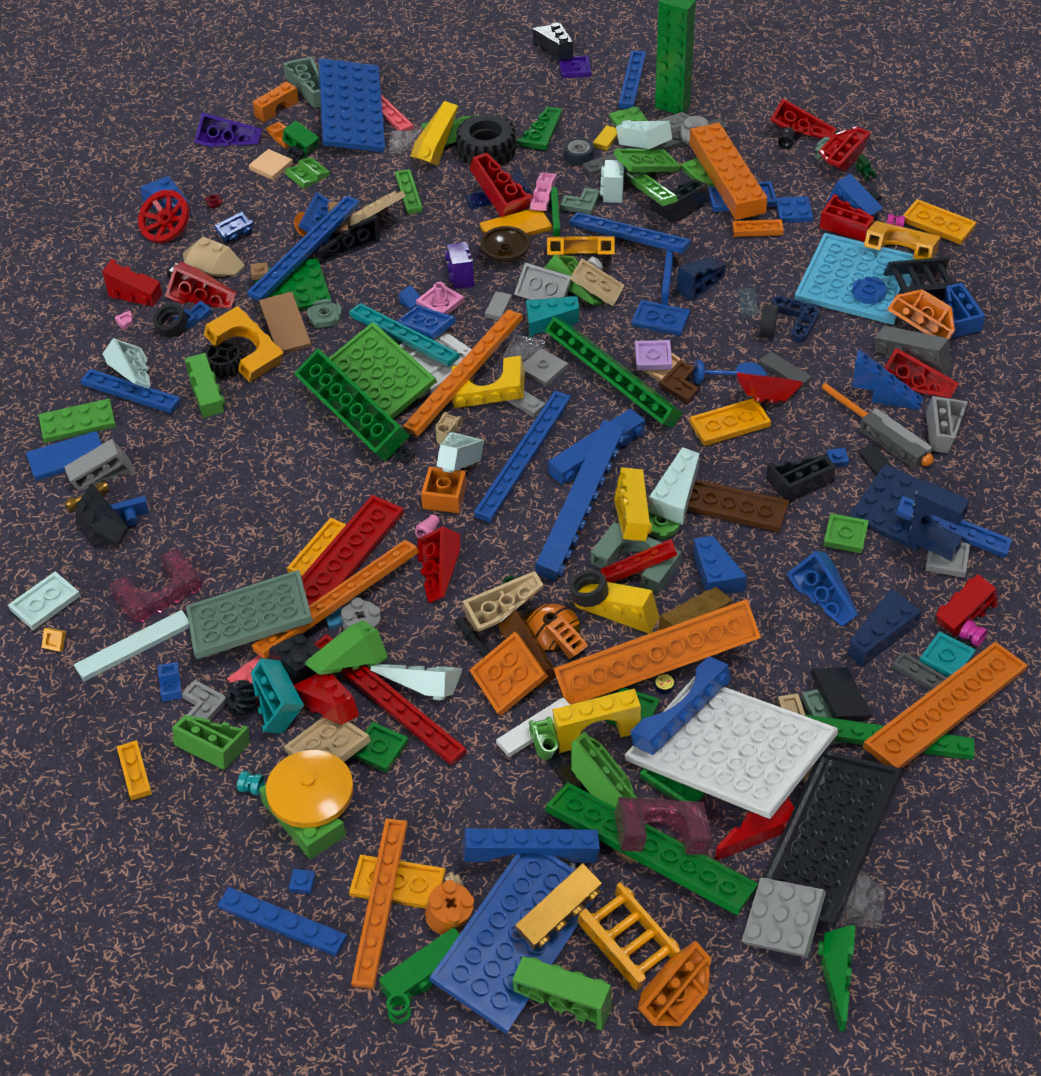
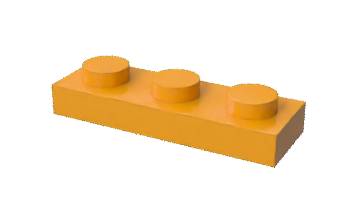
[116,740,152,801]

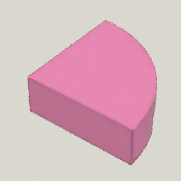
[115,311,133,330]

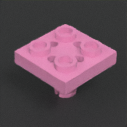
[416,282,464,315]

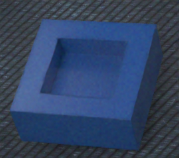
[826,448,849,467]
[289,869,316,894]

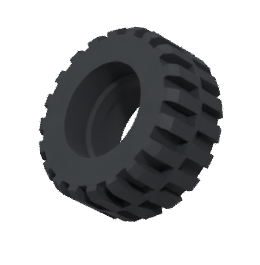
[456,114,516,166]

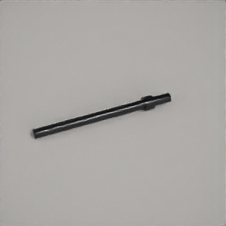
[455,617,529,703]

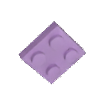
[635,340,672,370]

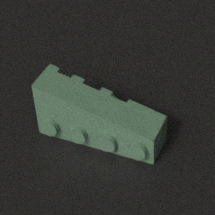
[283,57,320,108]

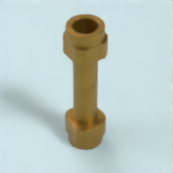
[64,481,110,512]

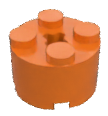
[425,880,474,935]

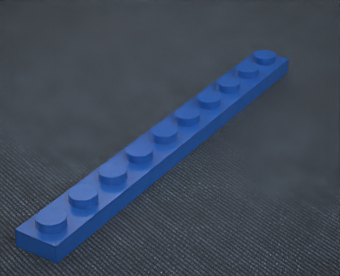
[247,195,360,301]
[474,391,571,523]

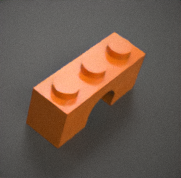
[252,81,299,122]

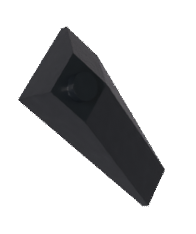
[318,215,380,264]

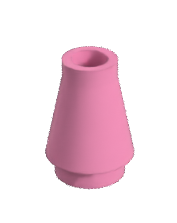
[415,515,440,538]

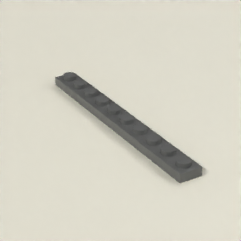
[583,118,728,177]

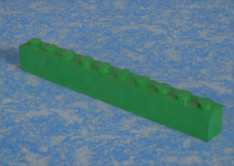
[545,316,683,428]

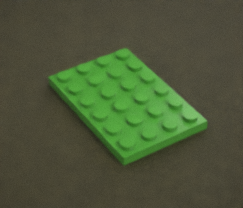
[329,322,437,419]

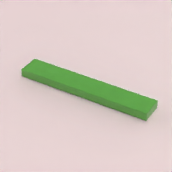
[624,172,677,206]

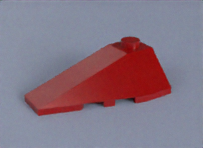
[770,98,836,139]
[165,261,237,309]
[884,348,959,399]
[417,526,460,603]

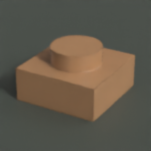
[251,262,268,280]

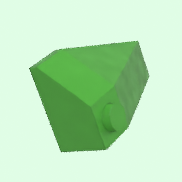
[305,620,388,675]

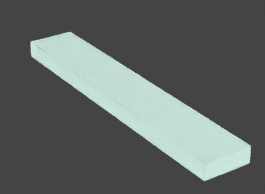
[74,610,190,682]

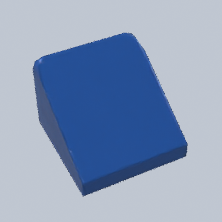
[399,286,420,310]

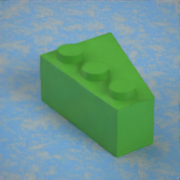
[172,715,250,770]

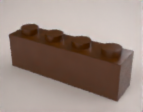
[497,610,556,689]

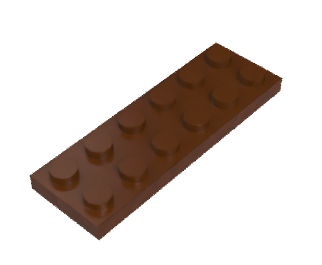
[687,479,789,533]

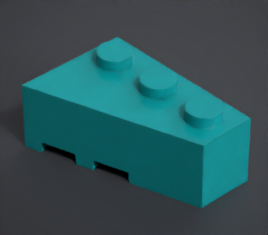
[526,296,579,338]
[250,658,304,734]

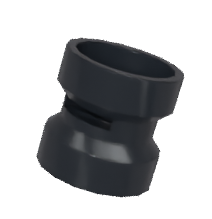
[778,127,796,149]

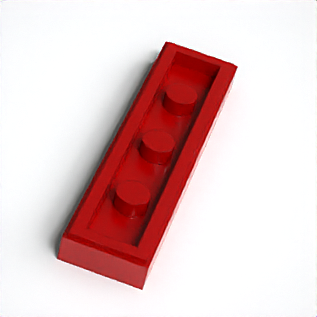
[600,539,677,583]

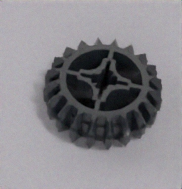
[201,339,247,379]

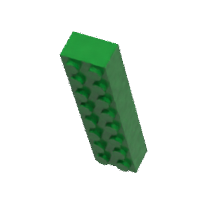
[655,0,696,114]
[294,348,410,462]

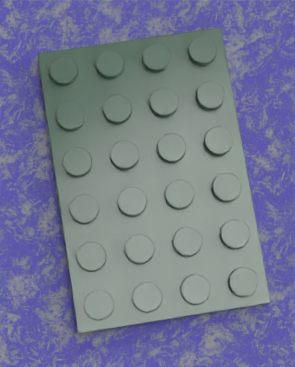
[186,570,313,659]

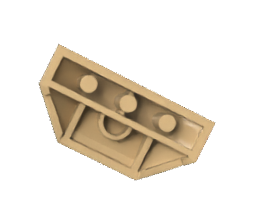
[183,237,245,277]

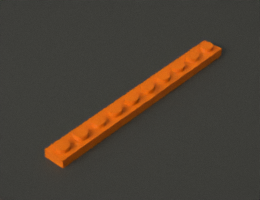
[403,309,523,436]
[251,540,419,659]

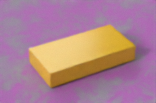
[593,125,618,151]

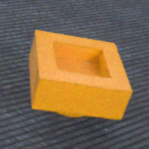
[41,628,66,652]

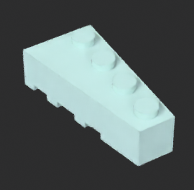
[649,447,699,525]

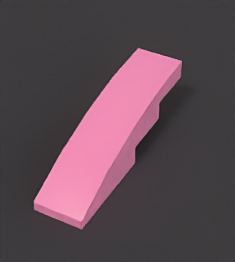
[530,172,557,211]

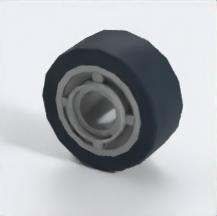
[564,138,594,166]

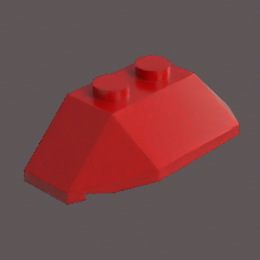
[819,126,871,172]
[737,372,803,404]

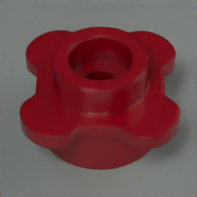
[205,194,223,208]

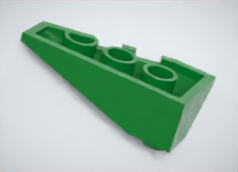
[818,925,855,1032]

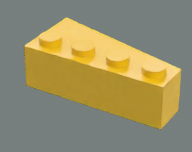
[574,582,660,634]

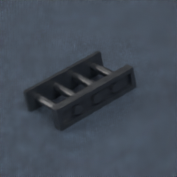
[883,257,965,300]

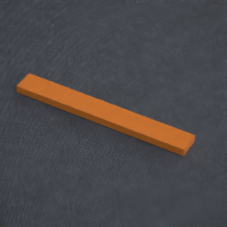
[351,818,408,989]

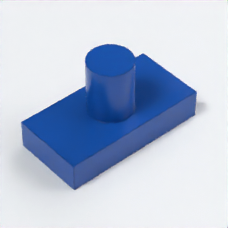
[110,496,149,526]

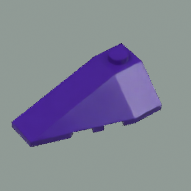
[194,112,262,147]

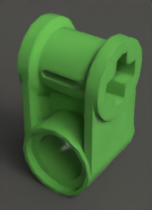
[528,716,558,760]

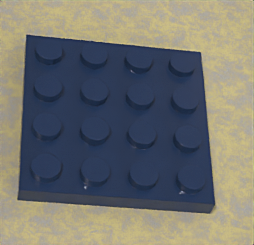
[849,464,925,551]

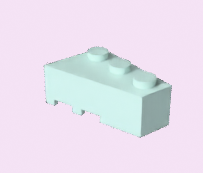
[616,120,672,149]
[600,160,624,203]

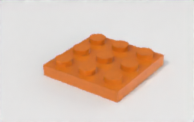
[469,631,548,716]

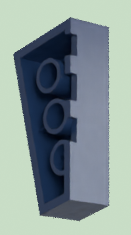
[848,588,921,667]

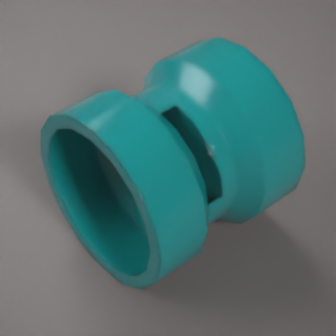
[237,770,265,796]

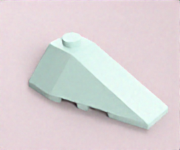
[102,338,150,389]

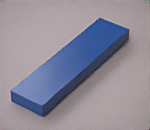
[661,250,673,305]

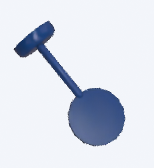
[693,360,767,385]

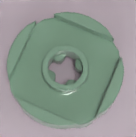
[307,299,342,328]

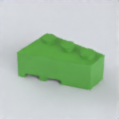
[184,353,226,418]

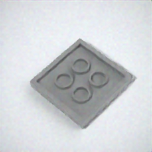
[742,877,826,958]

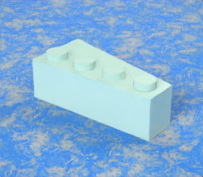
[437,432,484,473]

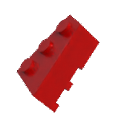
[820,194,874,242]
[936,574,998,637]
[294,673,359,725]

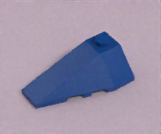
[787,551,859,626]

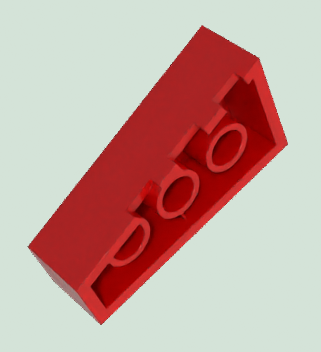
[470,153,533,217]

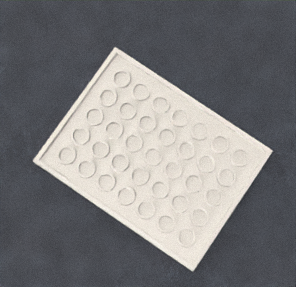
[624,676,838,819]

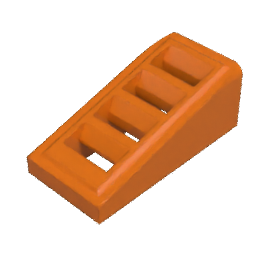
[546,615,588,659]

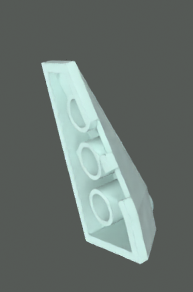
[371,664,462,700]

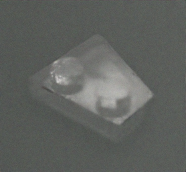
[389,130,420,154]

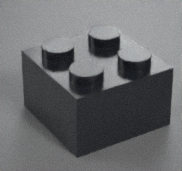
[268,633,320,685]

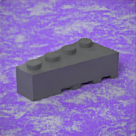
[875,326,951,375]

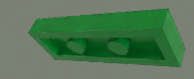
[640,768,704,812]

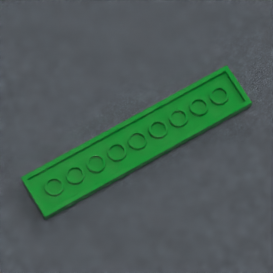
[545,782,758,916]

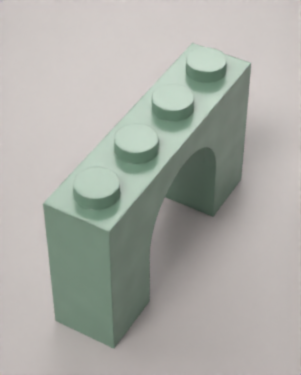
[591,522,682,594]

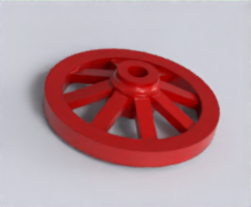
[138,190,190,243]

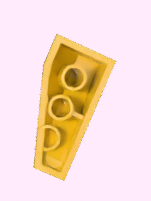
[410,101,459,166]

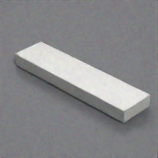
[496,697,570,757]

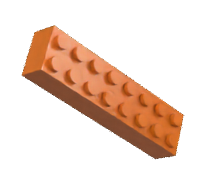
[689,123,767,220]

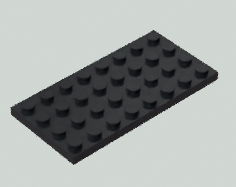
[752,751,903,928]

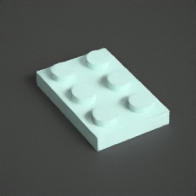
[8,572,80,630]

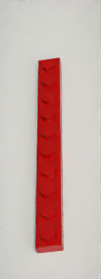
[314,634,467,766]

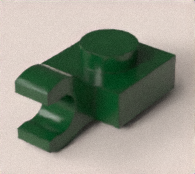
[856,154,877,181]

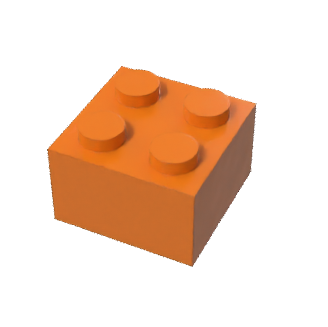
[421,467,467,513]

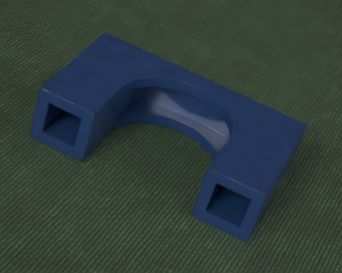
[909,480,970,561]

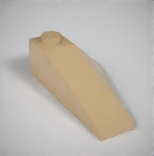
[463,571,544,632]

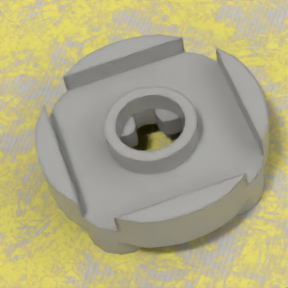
[679,116,709,147]
[340,598,380,629]

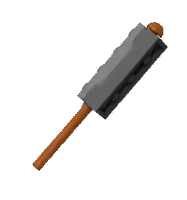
[821,383,934,470]

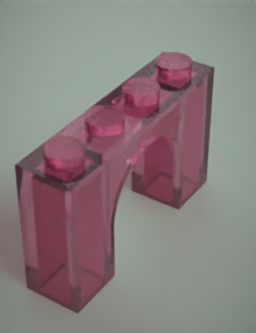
[109,548,204,625]
[614,797,712,855]

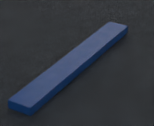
[569,212,691,254]

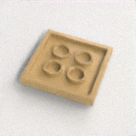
[347,190,405,227]
[284,717,371,762]

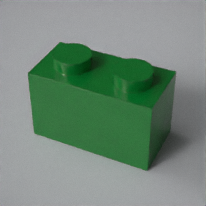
[282,121,319,157]

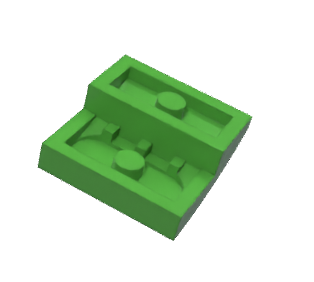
[285,157,330,188]

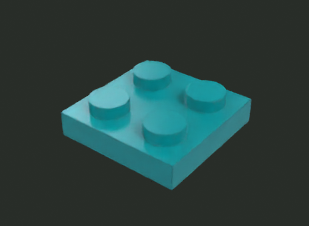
[919,631,976,677]

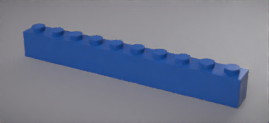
[534,420,625,581]

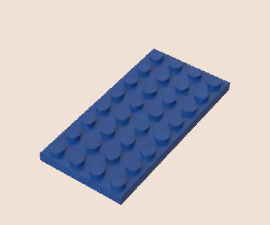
[318,58,385,152]
[429,853,602,1034]

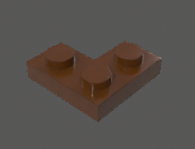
[659,359,699,404]

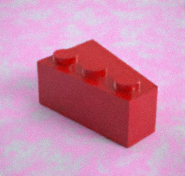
[102,259,162,307]

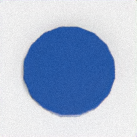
[852,277,887,304]

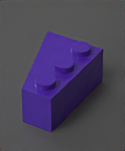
[444,242,474,289]

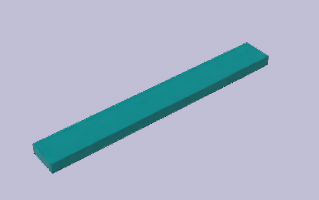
[349,303,460,367]

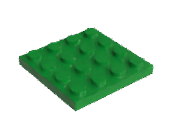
[255,258,331,312]

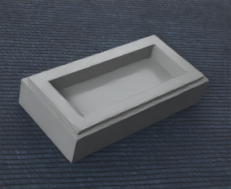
[485,292,512,320]

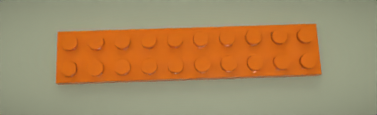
[553,599,761,705]
[863,642,1028,769]

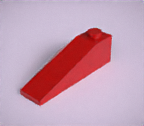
[715,797,794,861]

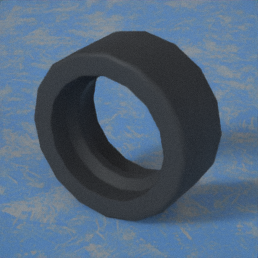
[153,303,188,337]
[760,304,778,338]
[569,570,609,607]

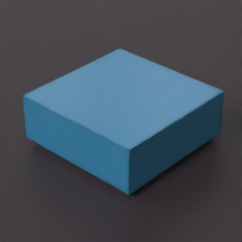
[325,607,343,630]

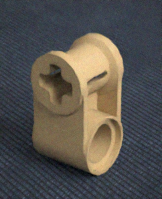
[435,412,463,444]

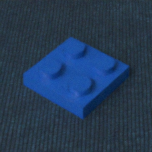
[776,196,813,223]

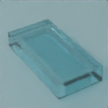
[738,288,758,316]

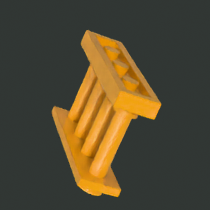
[577,882,681,991]

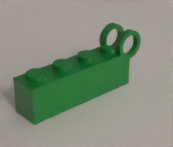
[379,927,460,1024]

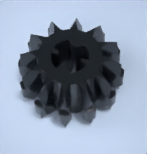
[225,680,257,715]

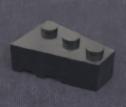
[532,23,574,61]
[650,179,709,222]
[766,455,836,502]

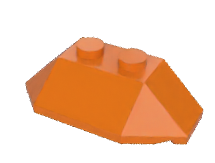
[887,289,955,340]
[638,941,711,1026]

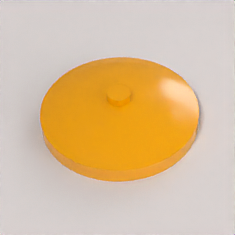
[266,750,353,828]

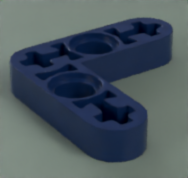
[771,295,820,343]

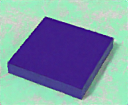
[559,55,591,78]

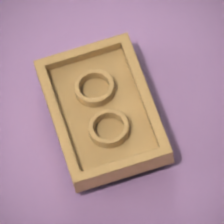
[570,258,624,306]

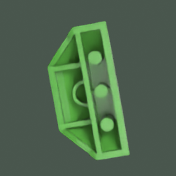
[571,732,638,811]

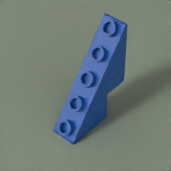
[852,350,923,410]

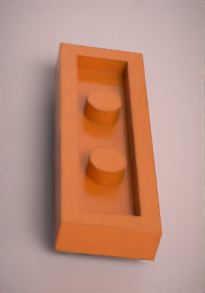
[732,219,784,237]

